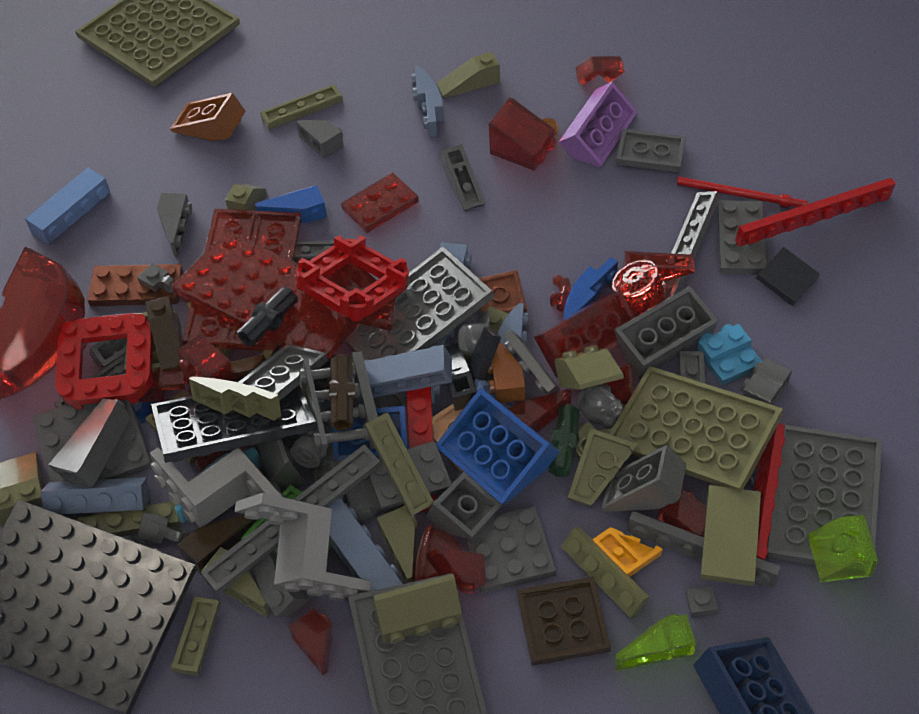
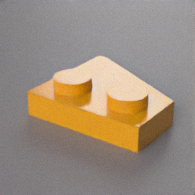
[592,527,663,577]

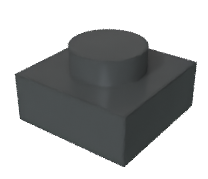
[685,586,718,618]

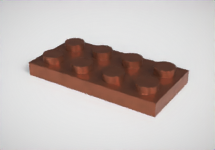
[87,264,183,306]

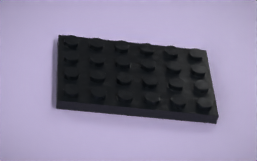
[151,384,317,463]

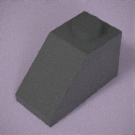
[297,120,344,158]

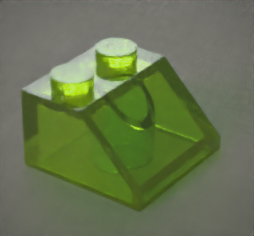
[808,515,878,582]

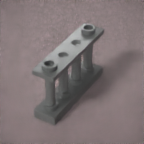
[299,351,378,457]

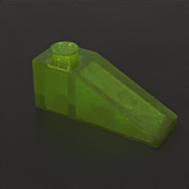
[615,614,696,671]

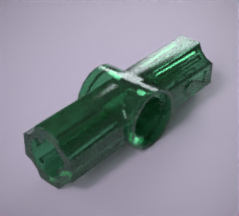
[549,404,580,478]

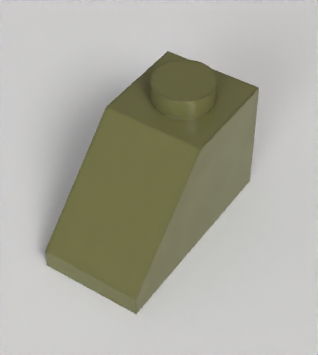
[225,184,266,221]

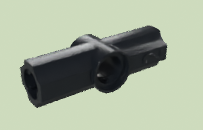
[237,287,298,347]

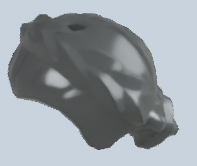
[577,384,623,428]

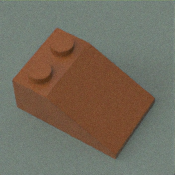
[170,92,246,141]

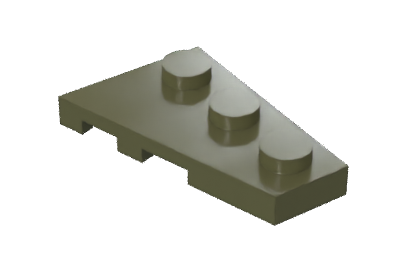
[567,428,638,507]

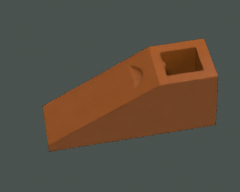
[488,342,525,403]

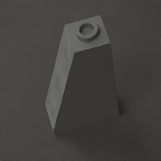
[49,398,131,488]

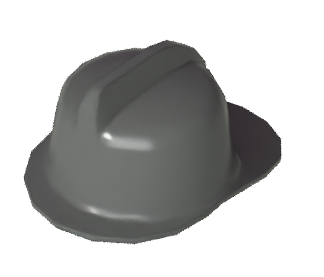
[458,310,490,357]

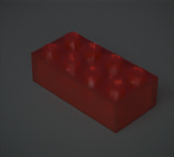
[534,289,635,378]

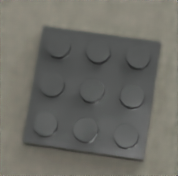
[465,506,556,594]

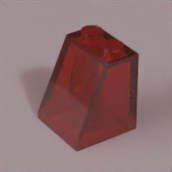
[489,97,556,171]

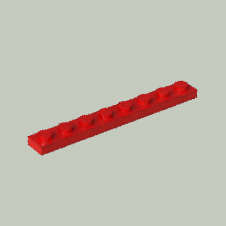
[735,178,896,247]

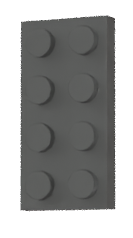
[717,200,767,274]
[239,344,328,401]

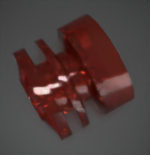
[612,260,672,320]

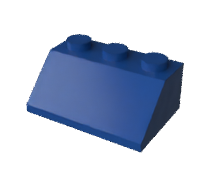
[332,406,409,461]

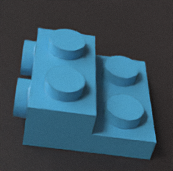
[697,324,763,386]

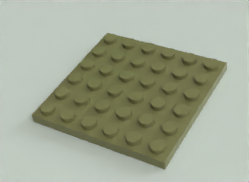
[75,0,240,87]

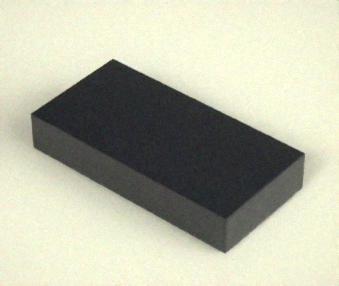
[468,326,501,381]

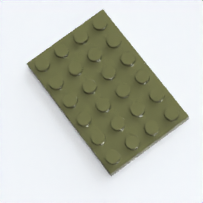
[609,366,784,492]

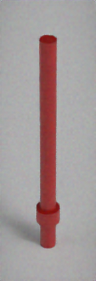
[677,176,808,208]

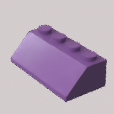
[559,82,638,167]

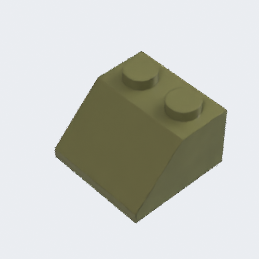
[554,345,624,389]

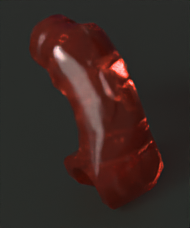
[550,275,571,312]

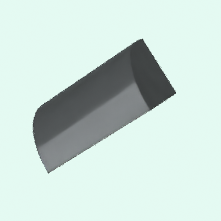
[89,339,127,368]

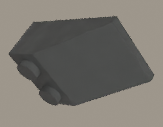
[601,445,686,512]

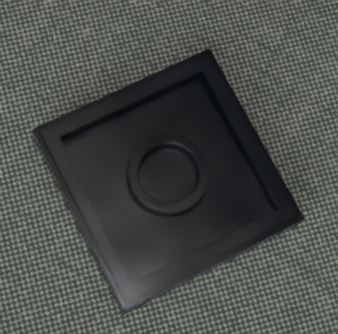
[756,247,820,306]

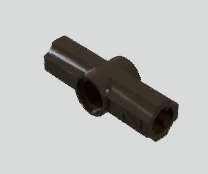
[328,355,355,431]

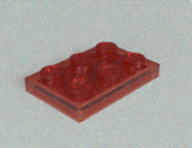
[341,172,419,233]

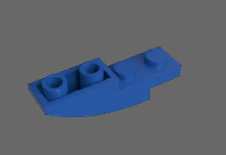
[563,257,618,335]

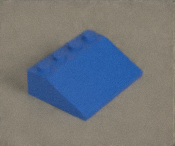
[436,388,560,505]

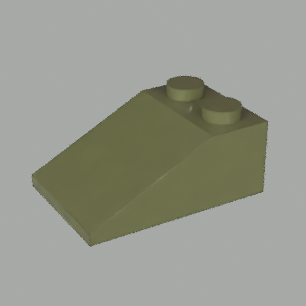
[0,451,45,528]

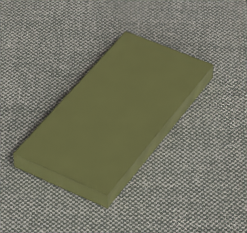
[700,485,761,586]

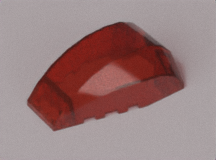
[0,247,85,400]

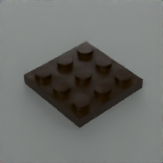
[516,576,611,666]

